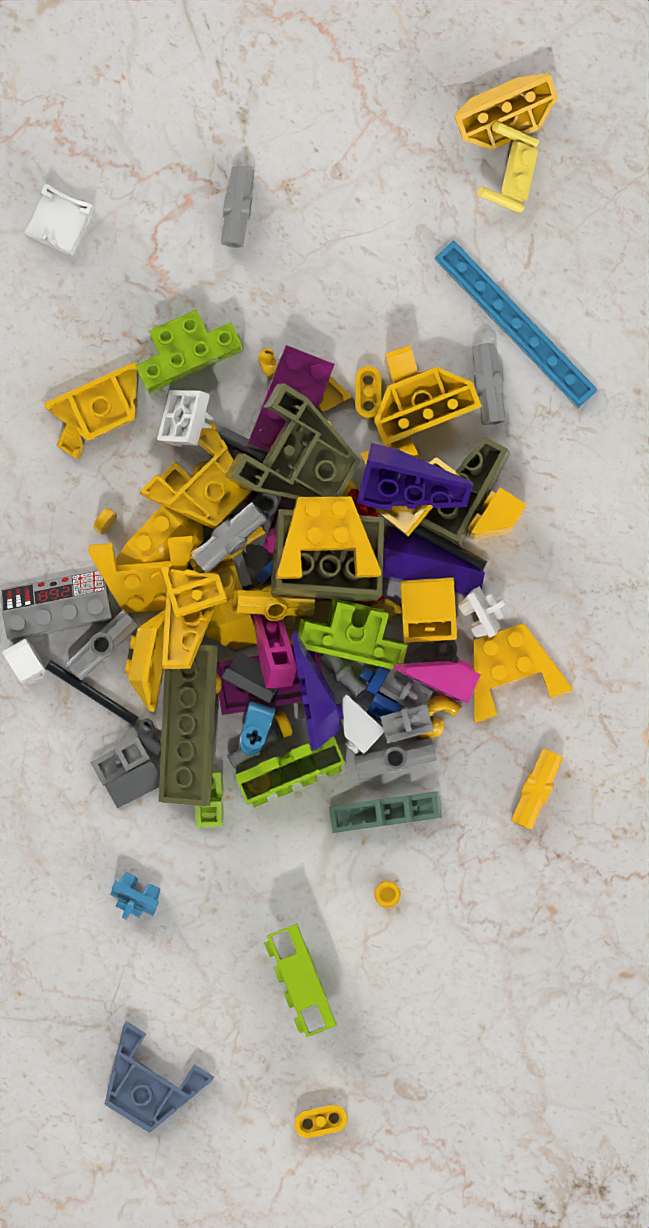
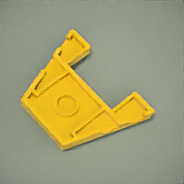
[140,421,252,530]
[276,496,381,579]
[88,536,193,613]
[473,623,573,723]

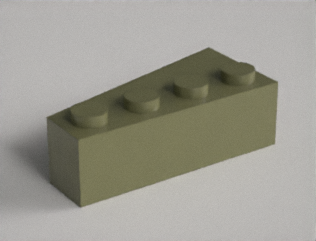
[419,437,510,547]

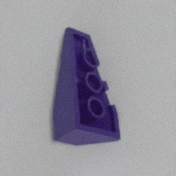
[357,443,473,510]
[383,526,485,596]
[291,632,344,751]

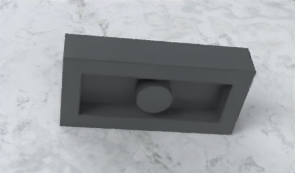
[222,652,278,704]

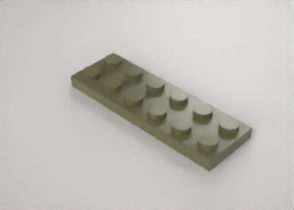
[159,645,218,806]

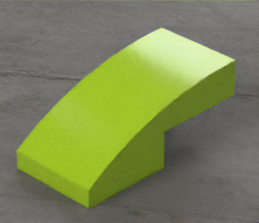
[195,770,223,828]

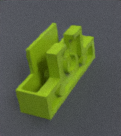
[136,309,243,394]
[297,599,408,669]
[235,736,345,808]
[264,923,337,1038]

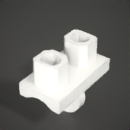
[458,586,506,638]

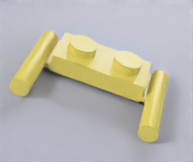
[477,121,539,213]

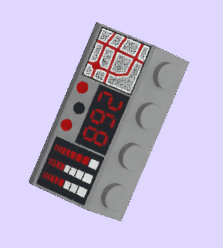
[0,570,114,641]

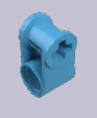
[239,701,276,755]

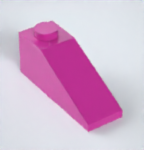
[253,614,297,689]
[393,660,481,703]

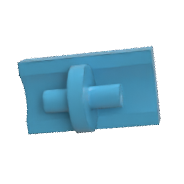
[110,872,160,920]

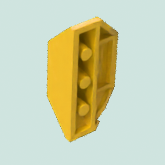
[454,73,558,150]
[374,366,482,445]
[115,506,204,566]
[192,559,257,651]
[125,610,165,713]

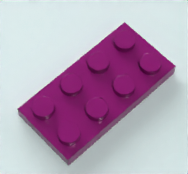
[248,345,335,451]
[217,649,323,716]

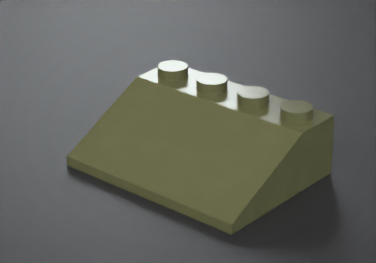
[271,509,384,602]

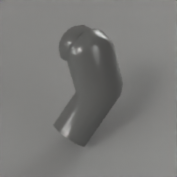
[137,718,161,757]

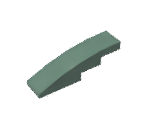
[329,791,442,833]

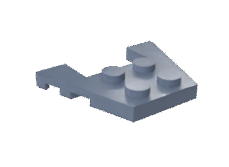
[104,1021,215,1133]

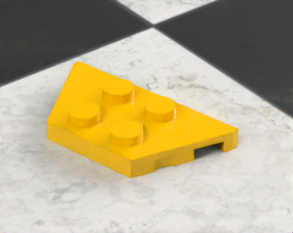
[43,362,137,442]

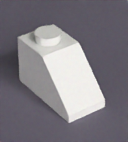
[2,639,46,685]
[343,694,384,755]

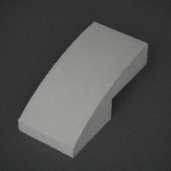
[91,736,150,786]

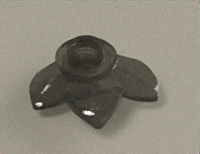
[411,640,460,663]

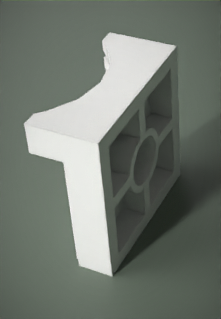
[24,184,94,257]
[157,390,214,447]

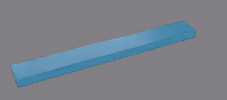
[435,240,598,409]

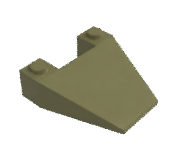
[225,384,361,500]

